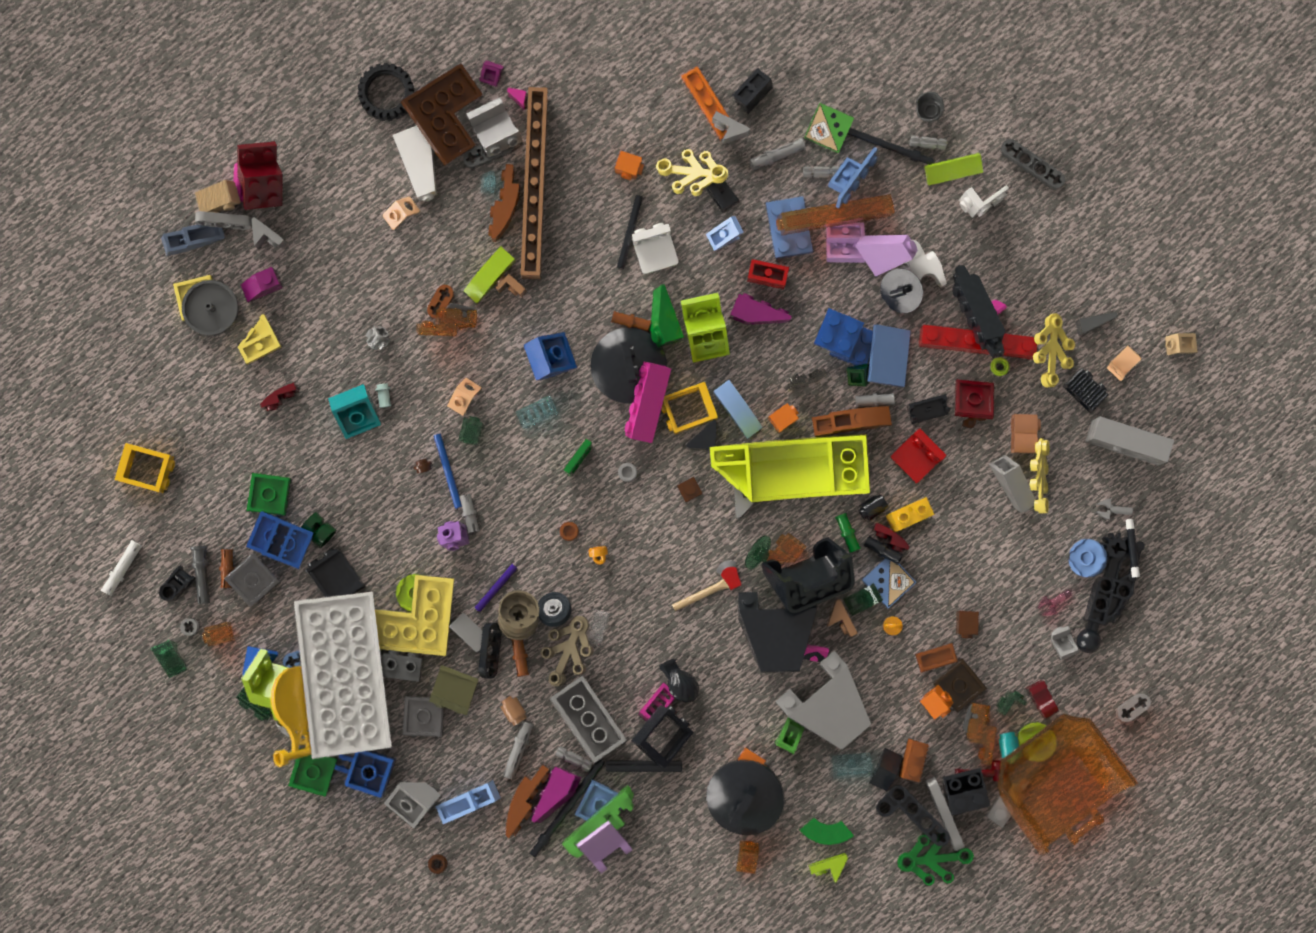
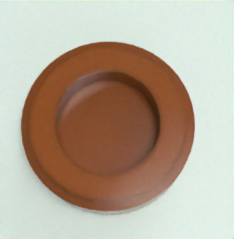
[560,522,579,541]

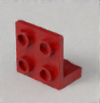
[890,428,947,483]

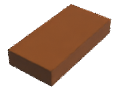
[915,643,958,673]

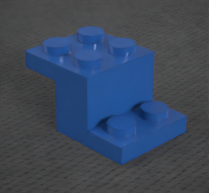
[814,308,873,366]
[246,511,314,569]

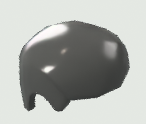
[916,91,945,123]

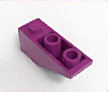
[729,293,792,325]
[531,767,582,823]

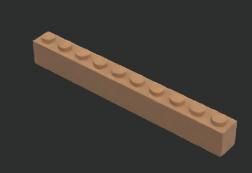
[521,87,549,280]

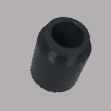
[858,494,888,521]

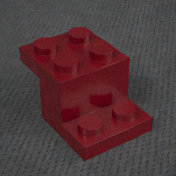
[237,141,283,210]

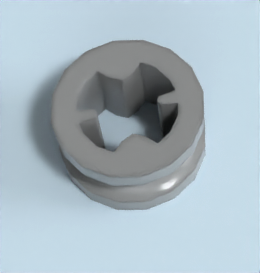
[180,618,199,636]

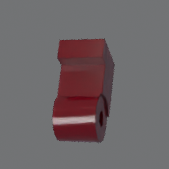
[1025,680,1059,719]

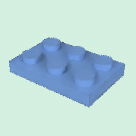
[766,196,813,259]

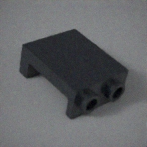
[305,547,365,597]

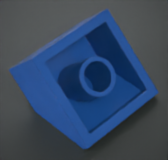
[524,332,577,380]

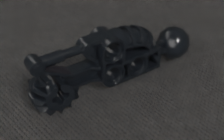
[1077,533,1145,653]

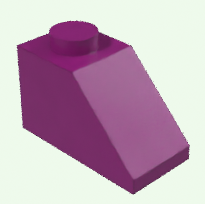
[241,267,283,302]

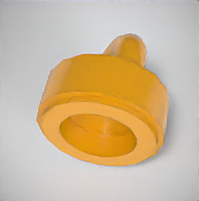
[588,546,608,565]
[883,616,903,636]

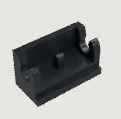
[732,68,773,114]
[701,174,740,213]
[906,394,950,424]

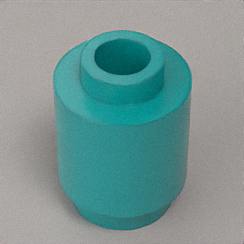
[998,732,1021,761]

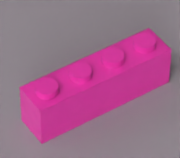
[625,361,671,443]

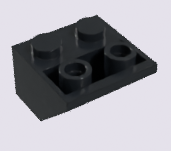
[942,768,990,816]

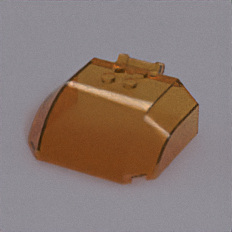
[998,714,1138,854]

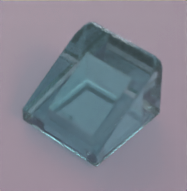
[480,171,496,194]

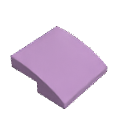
[826,222,865,263]

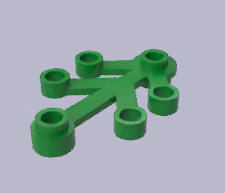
[897,833,974,886]

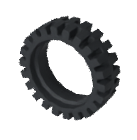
[357,63,415,121]

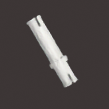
[101,540,142,596]

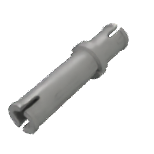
[749,138,806,171]
[502,720,534,780]

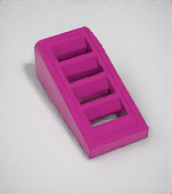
[638,683,675,721]

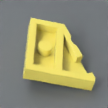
[238,314,282,365]

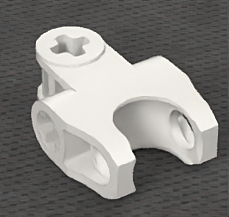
[901,240,947,296]

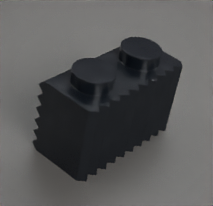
[1062,368,1109,413]

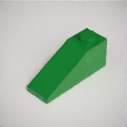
[650,284,684,347]

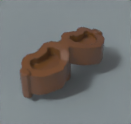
[962,417,986,428]

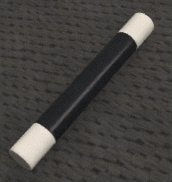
[1126,519,1140,578]

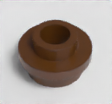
[413,458,432,474]
[428,854,448,874]

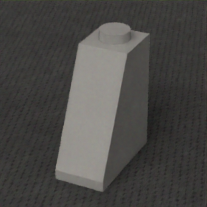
[989,455,1036,513]

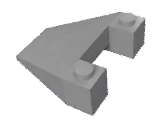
[776,651,871,750]

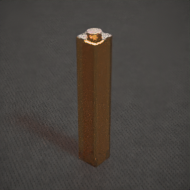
[776,194,895,236]

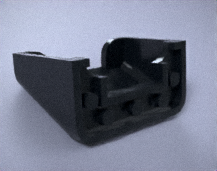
[762,537,855,613]

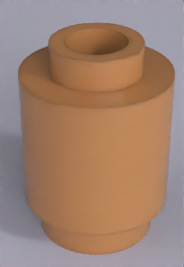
[500,696,527,726]

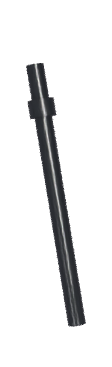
[847,128,934,165]
[530,759,605,858]

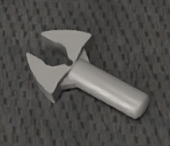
[1096,499,1133,520]

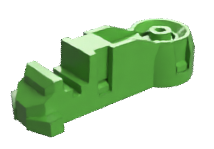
[562,786,634,858]

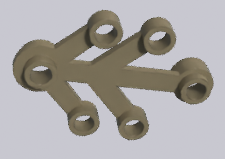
[541,616,594,687]

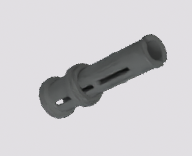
[190,545,210,604]

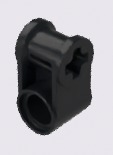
[159,565,196,602]

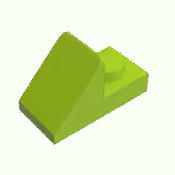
[808,853,848,883]

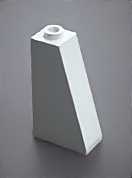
[393,126,437,202]

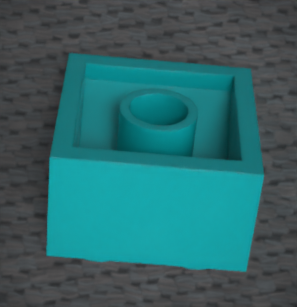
[328,384,381,439]

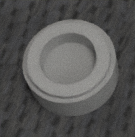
[618,463,637,482]

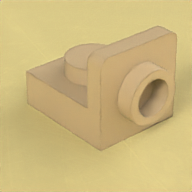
[1165,333,1197,355]

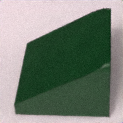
[847,364,870,387]

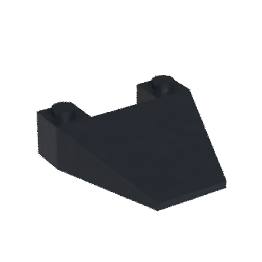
[737,592,817,673]

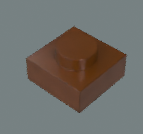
[677,477,703,503]

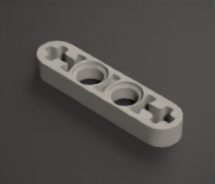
[925,777,964,851]

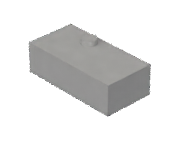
[1085,416,1174,465]
[549,675,626,763]

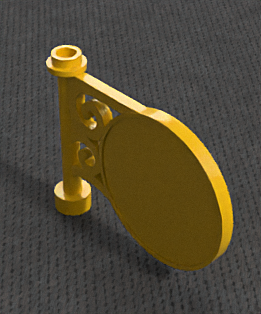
[271,666,312,767]

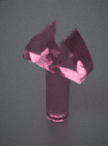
[1038,589,1072,616]

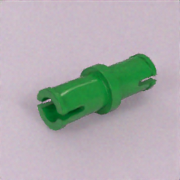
[835,513,861,553]

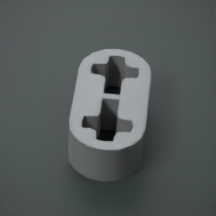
[1116,694,1151,722]

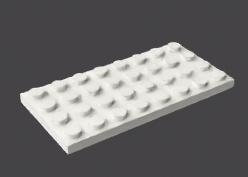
[294,592,391,759]

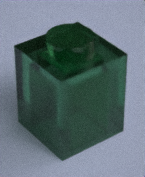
[458,416,484,446]

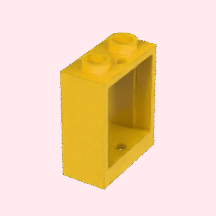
[661,382,718,435]
[114,443,175,493]
[886,497,935,532]

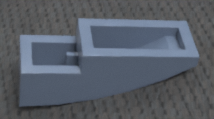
[161,225,225,256]

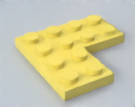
[375,575,454,656]

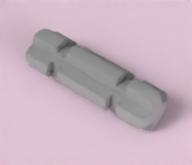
[910,136,947,150]
[803,166,840,178]
[556,746,592,772]

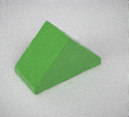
[775,718,804,754]

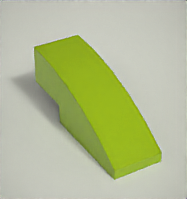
[463,246,516,304]

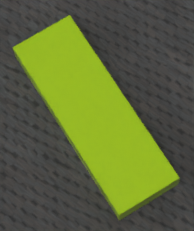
[924,153,983,185]

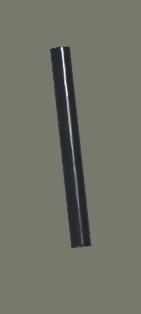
[617,195,643,270]

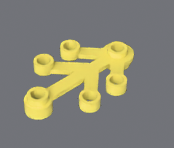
[656,149,729,196]
[1033,313,1075,388]
[1030,438,1050,513]

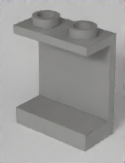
[466,97,522,157]

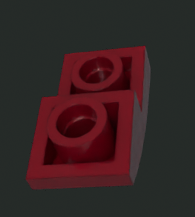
[260,383,299,412]
[872,523,910,553]

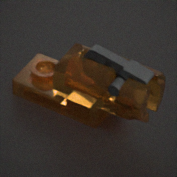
[416,303,477,336]
[962,703,997,766]

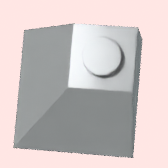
[384,782,441,828]

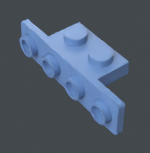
[828,147,878,208]

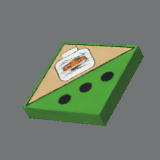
[804,103,854,153]

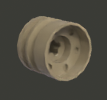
[498,590,539,640]

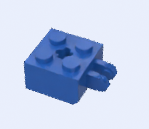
[335,750,396,798]

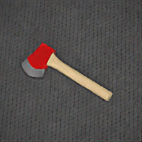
[672,561,742,611]

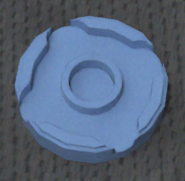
[1069,539,1107,578]

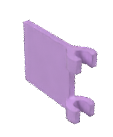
[577,821,633,874]

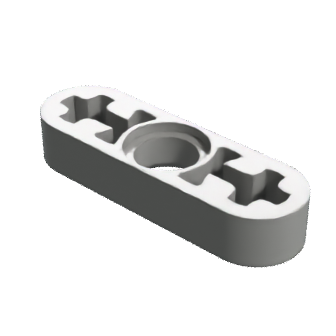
[195,211,252,230]

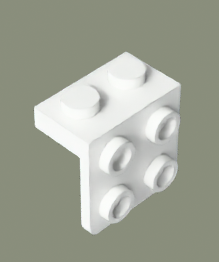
[959,185,1009,218]
[632,223,678,274]

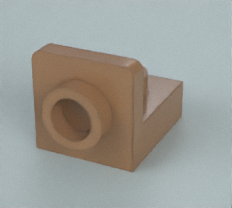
[496,274,527,297]

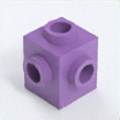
[437,521,469,551]

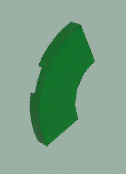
[799,818,854,845]

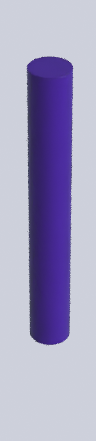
[474,564,518,612]

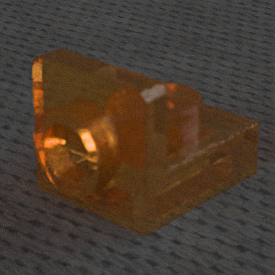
[736,841,759,874]

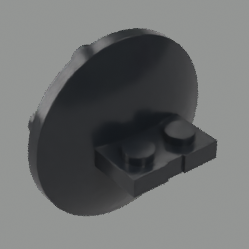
[591,328,667,404]
[706,760,785,835]

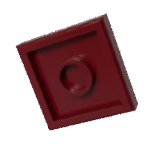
[955,379,994,420]

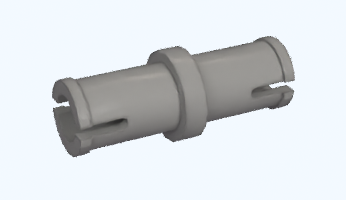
[855,393,895,408]
[459,494,480,534]

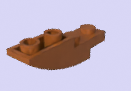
[488,164,520,242]
[812,406,892,437]
[506,764,550,838]

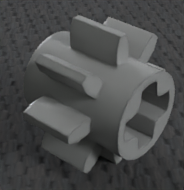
[365,326,390,350]

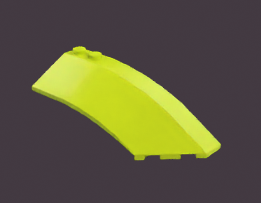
[710,434,870,503]

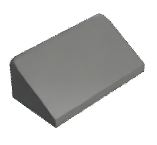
[449,612,491,653]

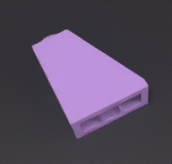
[855,235,918,277]

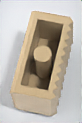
[195,180,241,213]

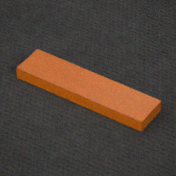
[681,66,729,140]

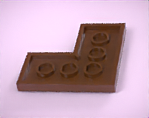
[401,63,483,166]

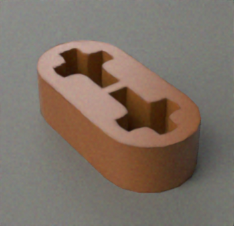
[427,285,454,320]

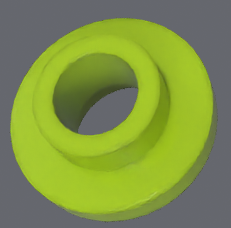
[990,357,1010,376]

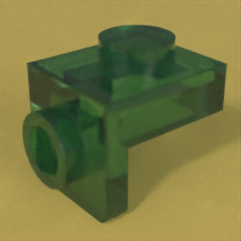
[996,691,1027,716]

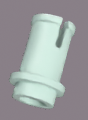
[375,383,391,408]

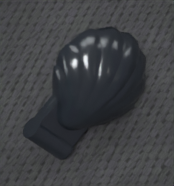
[659,659,699,703]

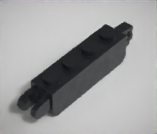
[952,265,1006,358]

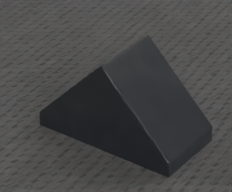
[685,420,717,451]
[869,748,902,791]

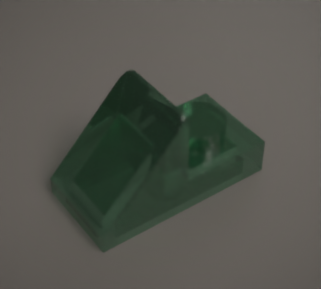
[843,583,883,616]
[151,640,187,678]

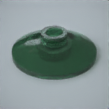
[745,535,771,569]

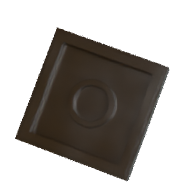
[932,658,987,713]

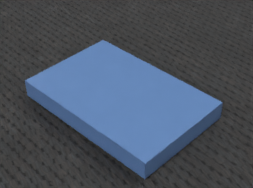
[867,324,911,387]

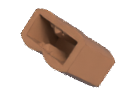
[1011,414,1041,454]

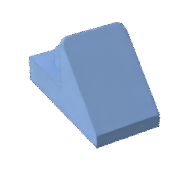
[706,216,744,251]

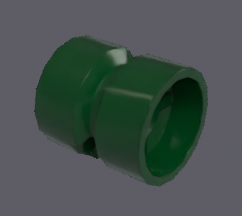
[301,512,337,548]

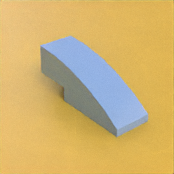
[713,380,763,439]
[435,781,501,824]

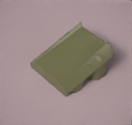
[429,665,479,715]

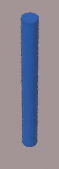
[434,433,462,509]

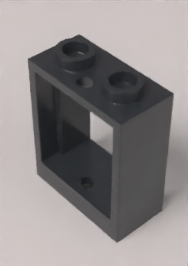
[631,705,694,769]

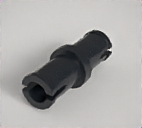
[864,536,903,565]

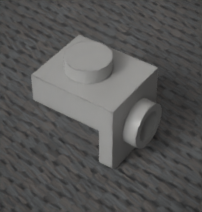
[1051,626,1079,660]

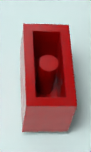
[747,259,789,290]

